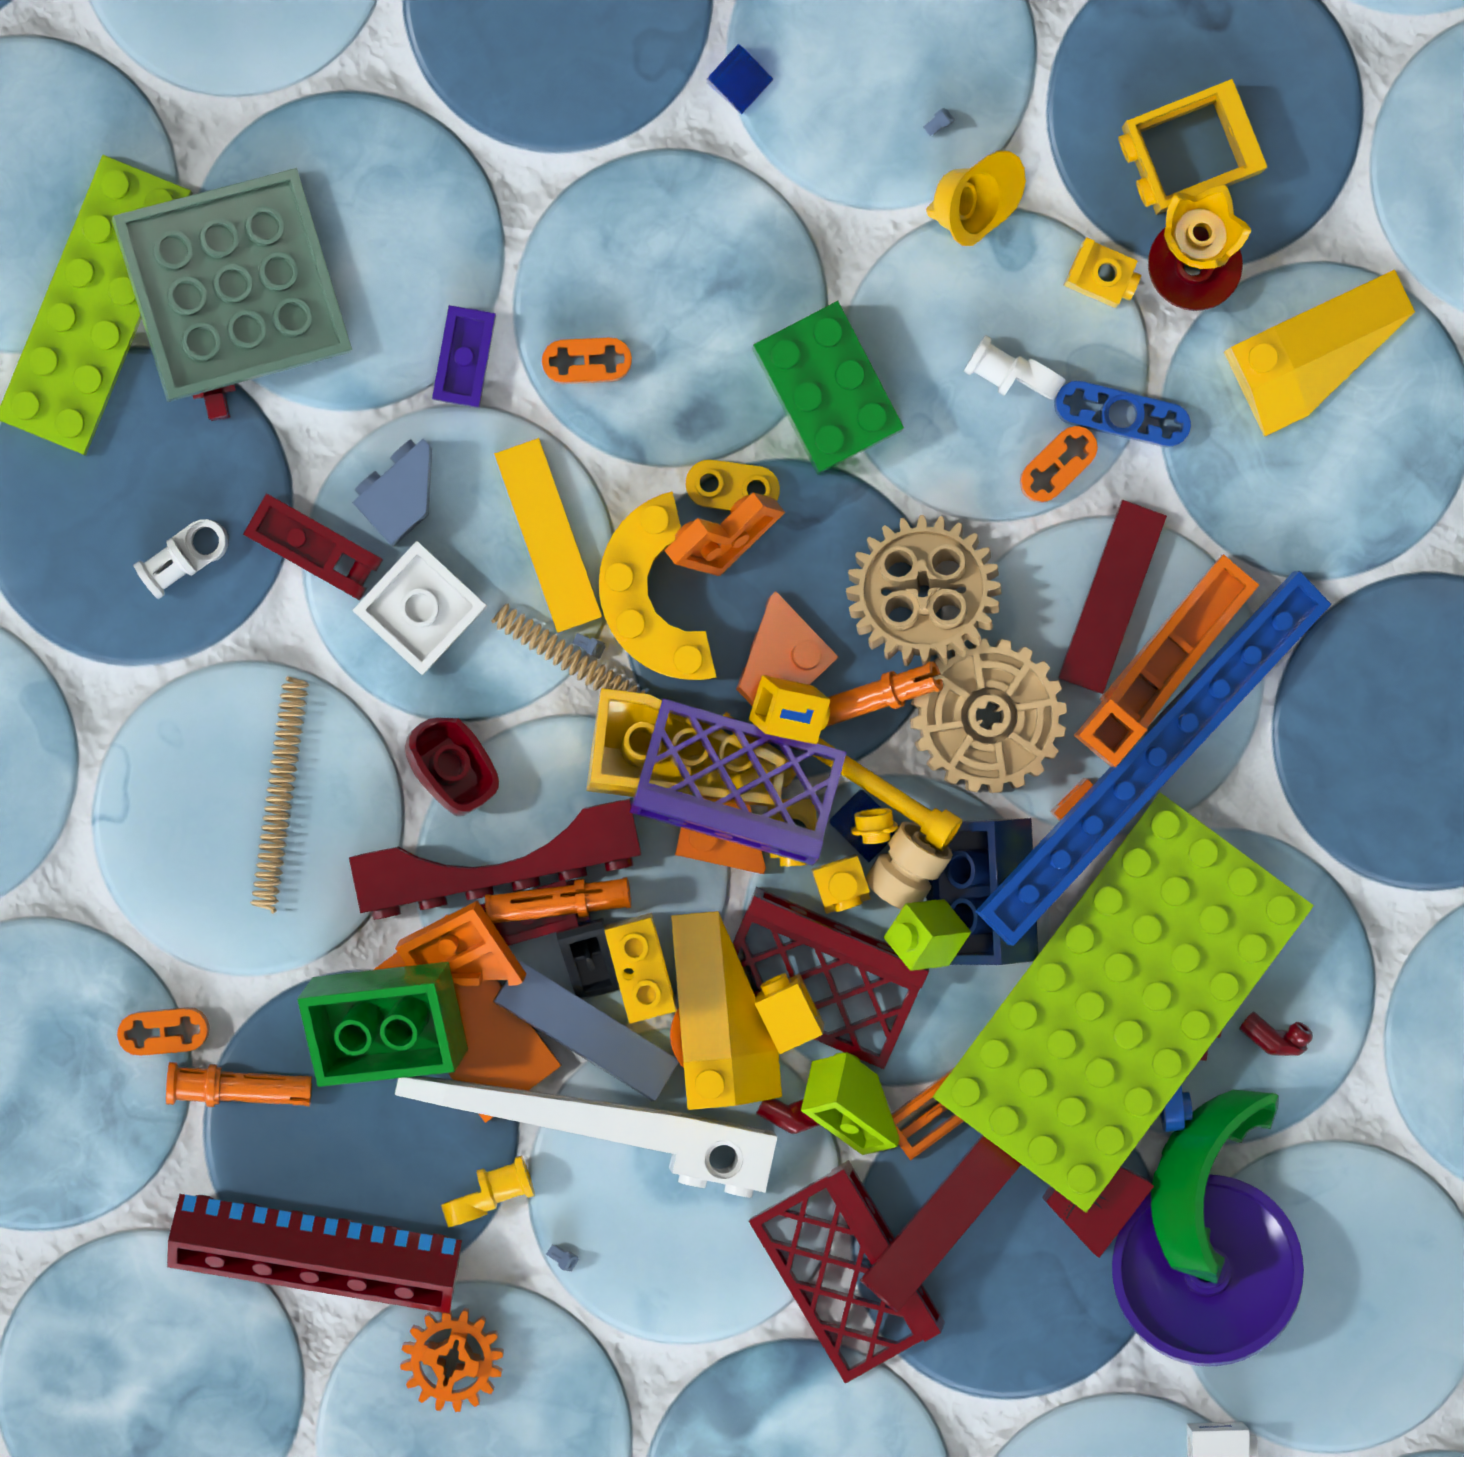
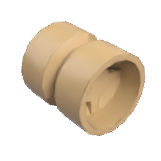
[865,821,953,910]

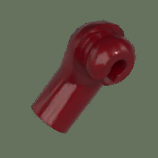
[1239,1012,1313,1056]
[756,1098,820,1134]

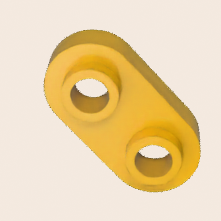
[685,460,780,511]

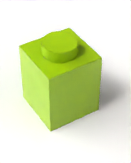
[883,899,971,971]

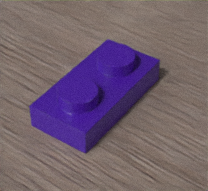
[432,305,496,409]

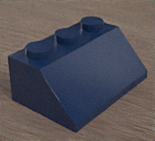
[926,818,1039,965]

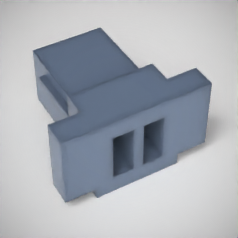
[923,108,956,136]
[572,633,606,659]
[546,1244,579,1272]

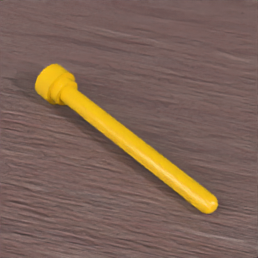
[813,738,963,851]

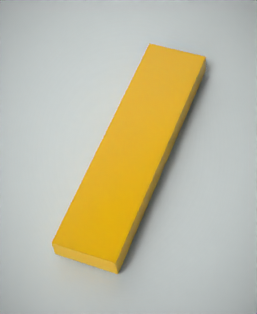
[494,438,602,633]

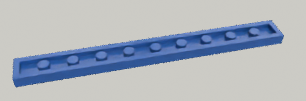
[975,571,1332,946]

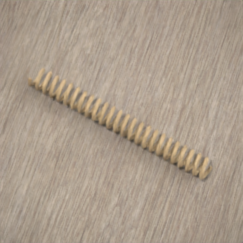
[491,603,653,696]
[250,676,309,914]

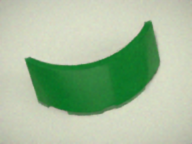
[1151,1089,1279,1284]

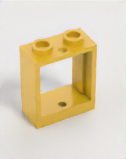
[1118,79,1268,215]
[604,912,676,1024]

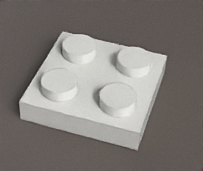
[352,541,487,675]

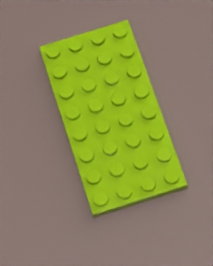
[933,792,1314,1213]

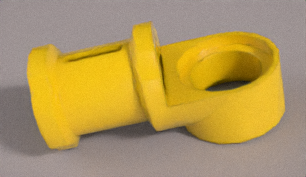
[441,1155,535,1228]

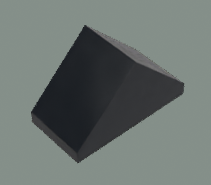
[556,918,620,1000]

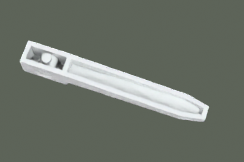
[395,1076,777,1198]

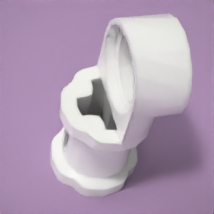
[963,335,1066,401]
[133,519,229,599]

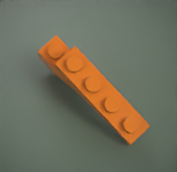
[1074,554,1259,767]

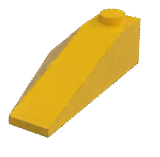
[1224,269,1415,437]
[586,688,785,807]
[671,911,782,1110]

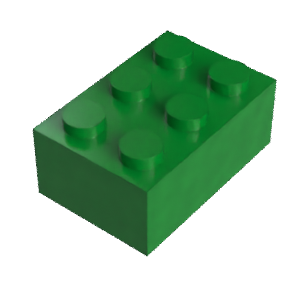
[752,301,904,475]
[297,961,468,1087]

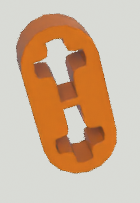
[542,337,632,384]
[1019,426,1098,503]
[117,1007,210,1056]

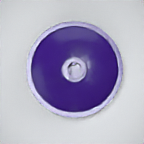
[1112,1174,1304,1367]

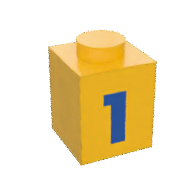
[749,675,831,744]

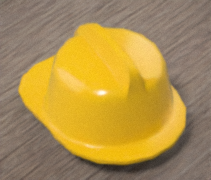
[926,150,1026,246]

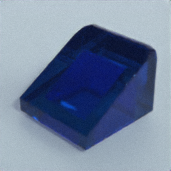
[707,44,774,115]
[829,790,899,862]

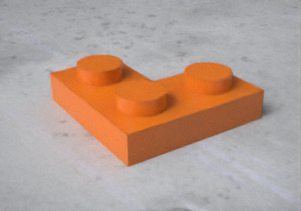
[664,492,785,576]

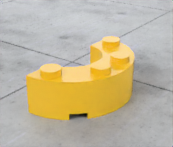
[599,491,717,680]

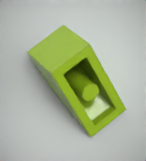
[801,1052,900,1155]

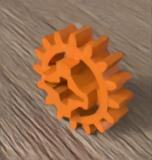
[400,1308,504,1412]

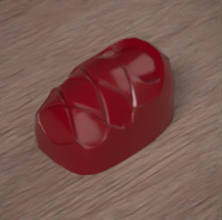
[405,718,499,816]

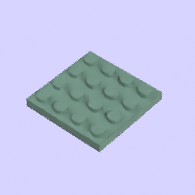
[112,168,352,402]

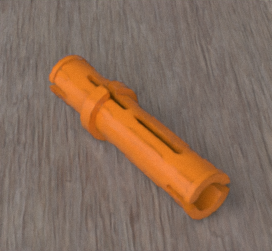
[826,661,943,727]
[485,877,631,924]

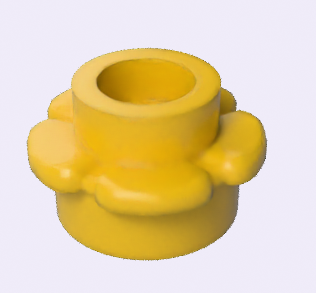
[851,808,898,844]

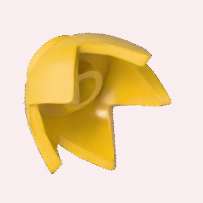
[1164,185,1251,269]

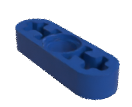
[1054,381,1191,447]

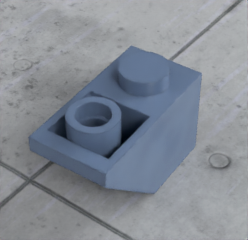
[352,439,432,547]

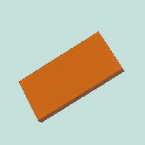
[374,914,562,1123]

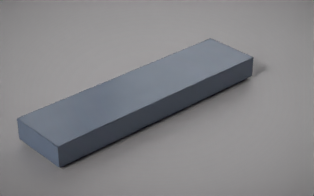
[493,960,679,1101]

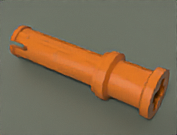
[166,1062,312,1107]

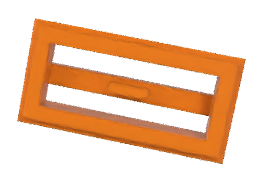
[891,1068,964,1161]

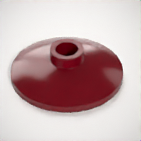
[1148,227,1243,311]

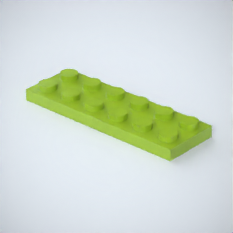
[0,155,193,456]

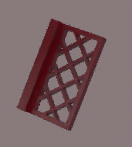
[732,887,929,1069]
[748,1160,945,1384]

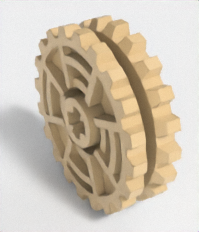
[910,638,1067,793]

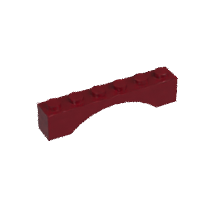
[349,798,642,920]

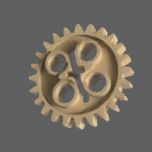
[846,515,1001,667]

